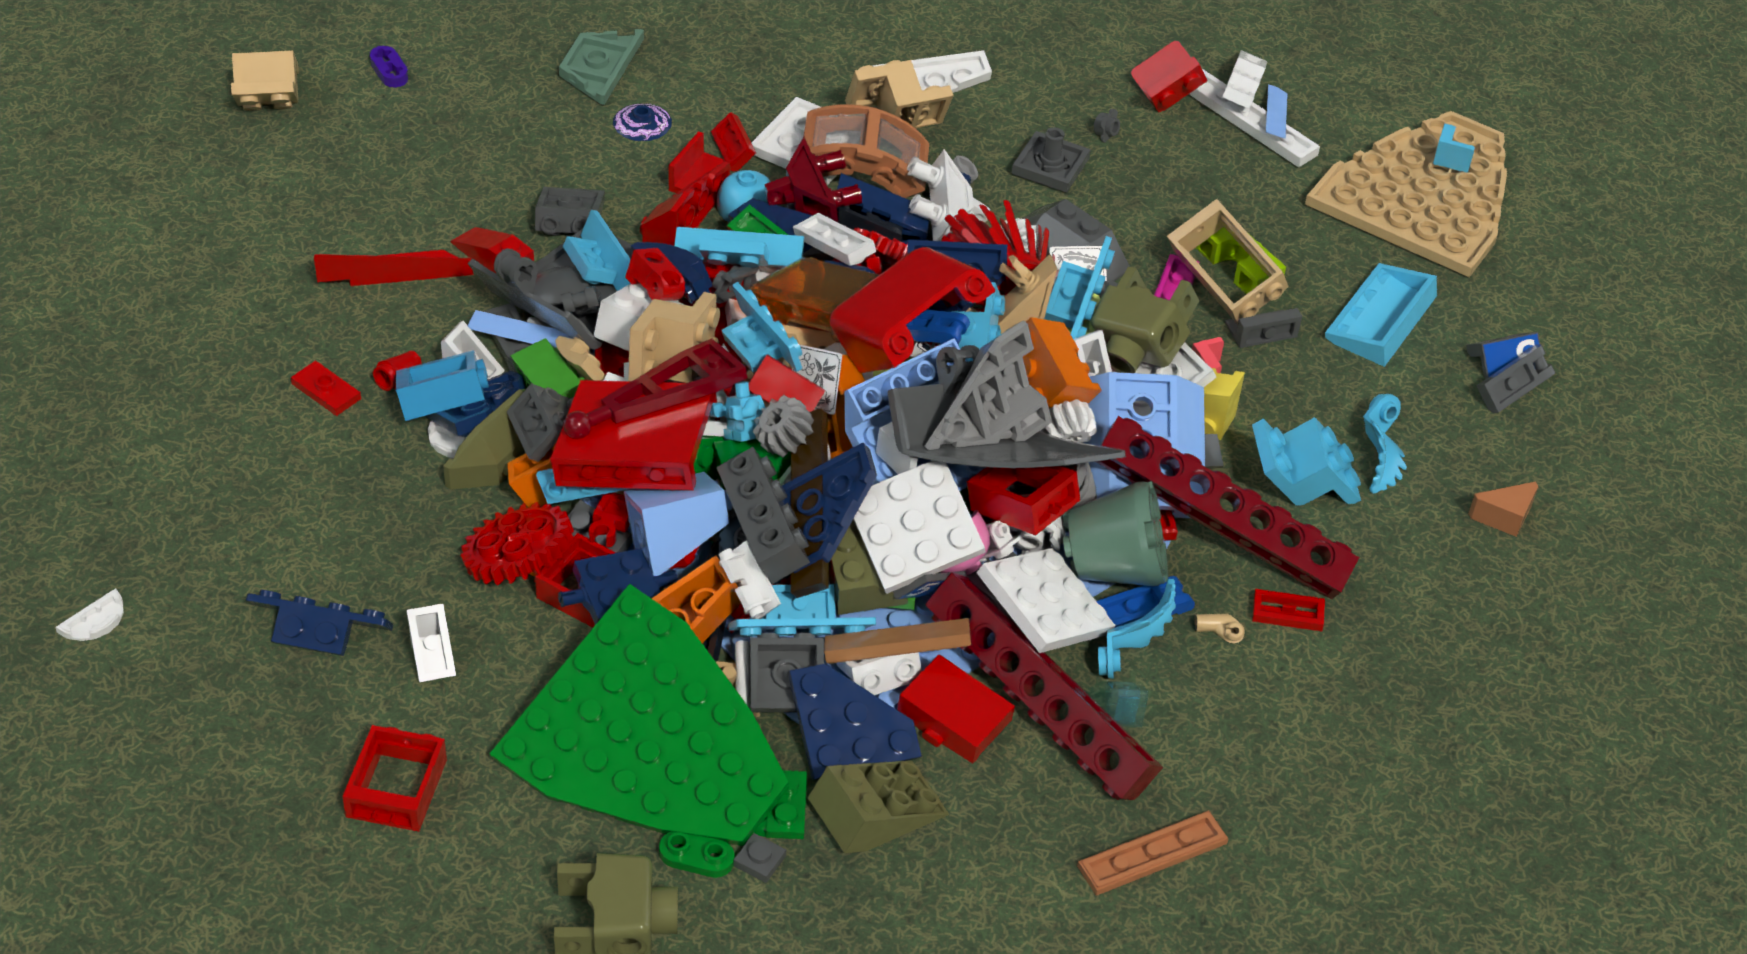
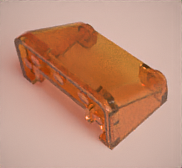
[748,257,879,343]

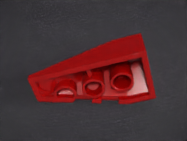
[640,161,730,246]

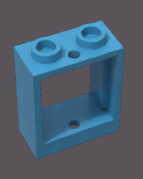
[396,350,489,421]

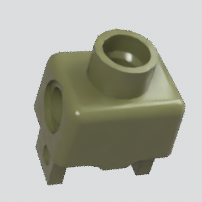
[1091,266,1199,373]
[554,853,678,954]

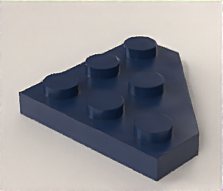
[907,239,1007,312]
[425,371,527,437]
[782,442,877,573]
[788,664,922,780]

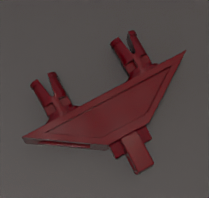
[765,137,862,222]

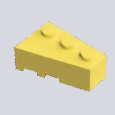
[1204,368,1245,440]

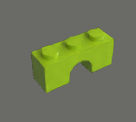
[1196,227,1286,294]

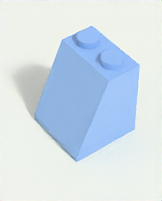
[624,472,732,576]

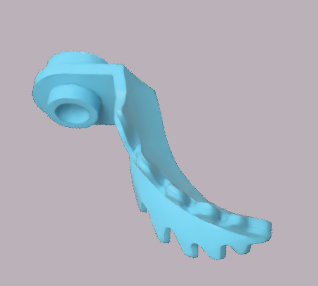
[1363,394,1407,493]
[1098,579,1176,679]

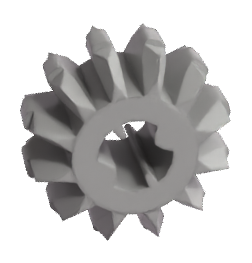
[753,395,814,457]

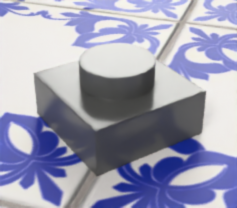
[734,833,787,883]

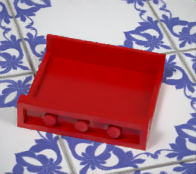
[550,380,717,491]

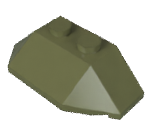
[443,389,526,490]

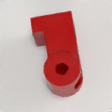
[625,248,685,301]

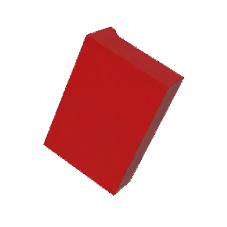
[897,654,1015,764]

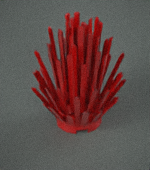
[941,200,1059,312]

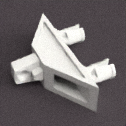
[907,149,990,241]

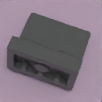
[507,383,574,462]

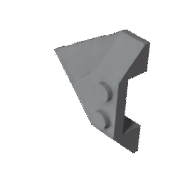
[924,320,1052,450]

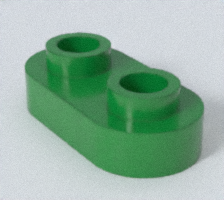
[659,831,735,878]

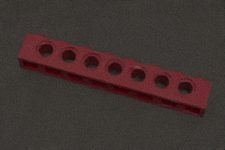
[1095,416,1360,599]
[925,572,1163,800]

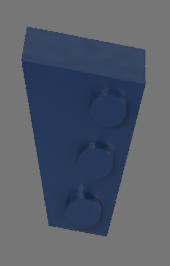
[837,173,930,245]

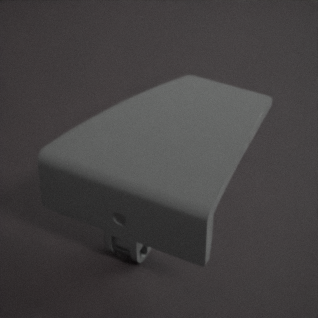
[468,228,633,349]
[888,345,1126,468]

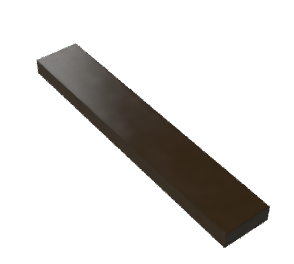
[791,408,829,598]

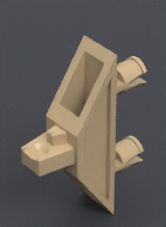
[966,254,1057,334]

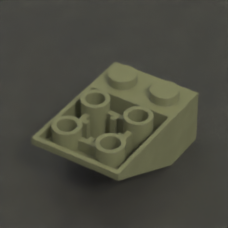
[808,760,949,853]

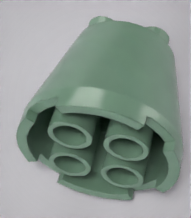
[1063,481,1168,586]

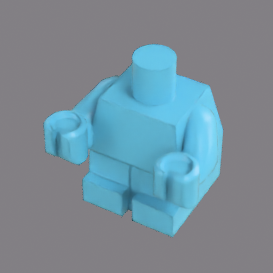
[710,381,766,442]

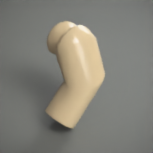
[1194,614,1245,643]

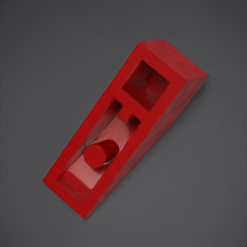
[451,227,534,273]

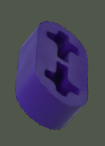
[370,46,408,88]

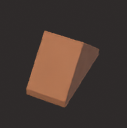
[1468,481,1538,537]

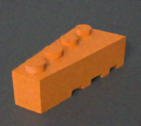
[652,555,741,643]

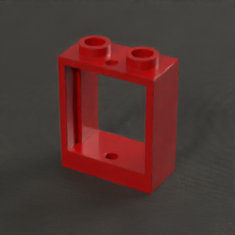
[967,466,1080,536]
[534,533,616,628]
[342,725,447,832]

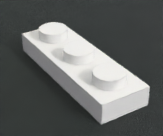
[793,213,876,266]

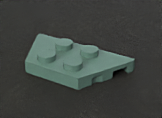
[559,29,644,105]

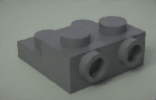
[535,187,605,235]
[749,633,824,712]

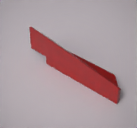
[314,250,474,286]

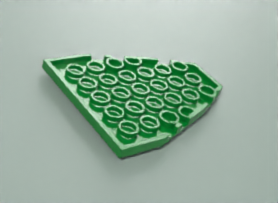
[490,584,790,846]

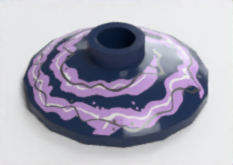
[613,104,672,141]

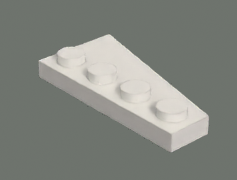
[873,50,992,93]

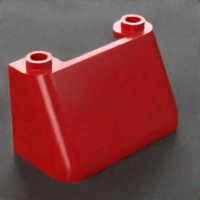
[830,247,996,373]

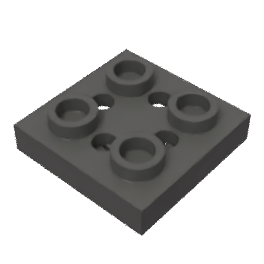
[1012,127,1091,193]

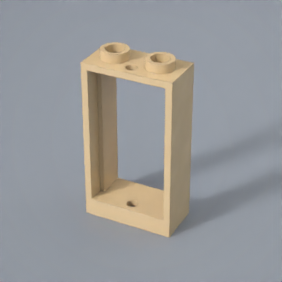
[1167,199,1288,324]

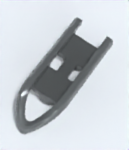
[712,265,759,304]

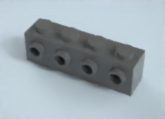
[716,447,810,584]

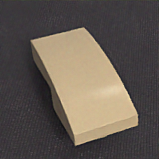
[555,336,606,381]

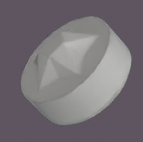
[952,156,978,183]

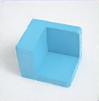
[1433,123,1475,173]

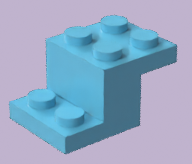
[1252,417,1361,505]

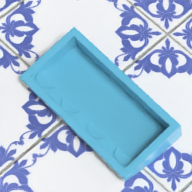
[1325,263,1437,367]

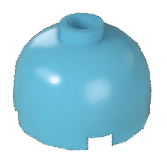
[716,170,771,222]

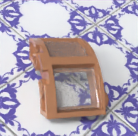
[804,104,929,198]

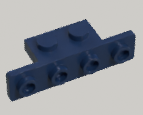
[246,590,393,656]

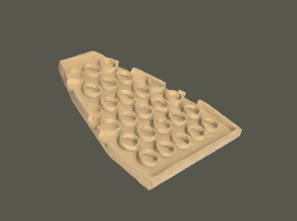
[1305,111,1507,277]

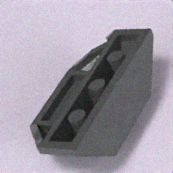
[1022,199,1130,282]

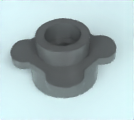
[1094,109,1120,143]

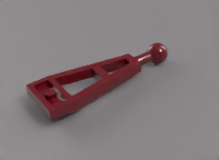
[563,338,748,439]

